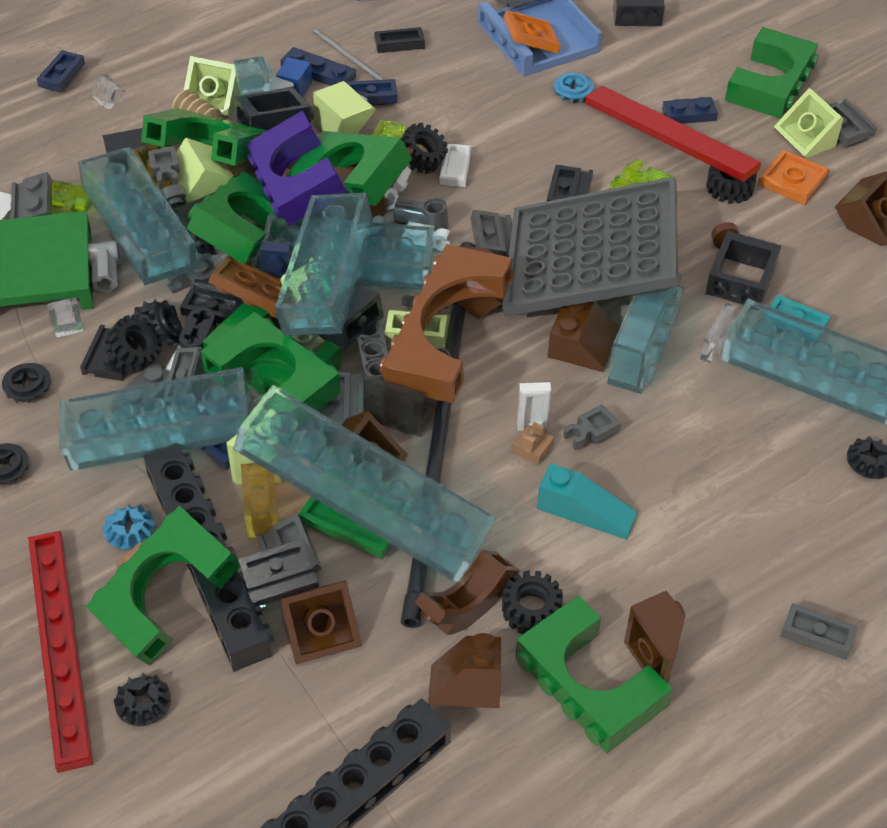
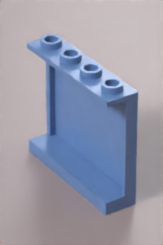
[478,0,602,77]

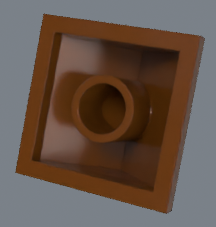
[280,580,362,664]

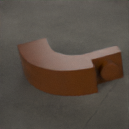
[415,550,520,635]

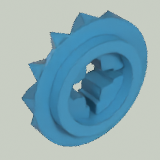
[553,73,593,102]
[102,504,155,550]

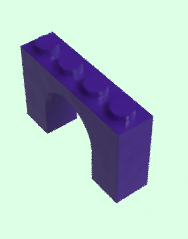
[246,111,347,226]

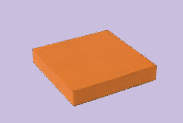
[503,10,561,54]
[758,150,830,205]

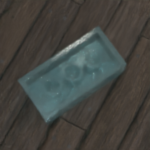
[607,273,684,394]

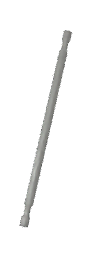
[313,28,384,80]

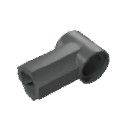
[393,198,448,231]

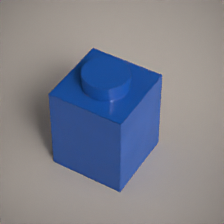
[276,57,312,96]

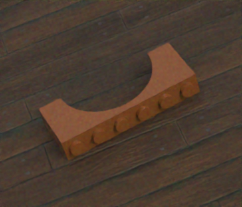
[379,244,513,404]

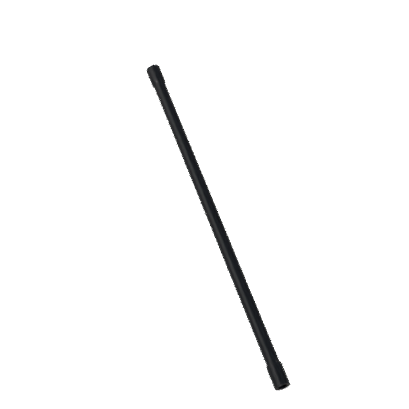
[401,242,475,628]

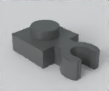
[148,147,180,189]
[563,404,621,450]

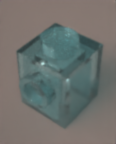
[233,56,274,96]

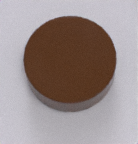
[711,222,740,248]

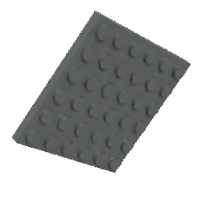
[503,177,679,316]

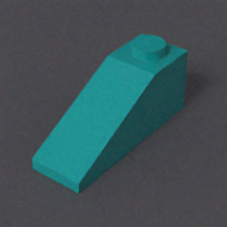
[537,463,637,540]

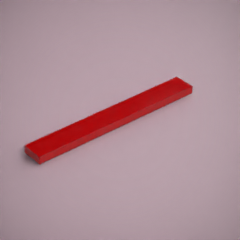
[585,86,761,182]
[28,530,94,773]

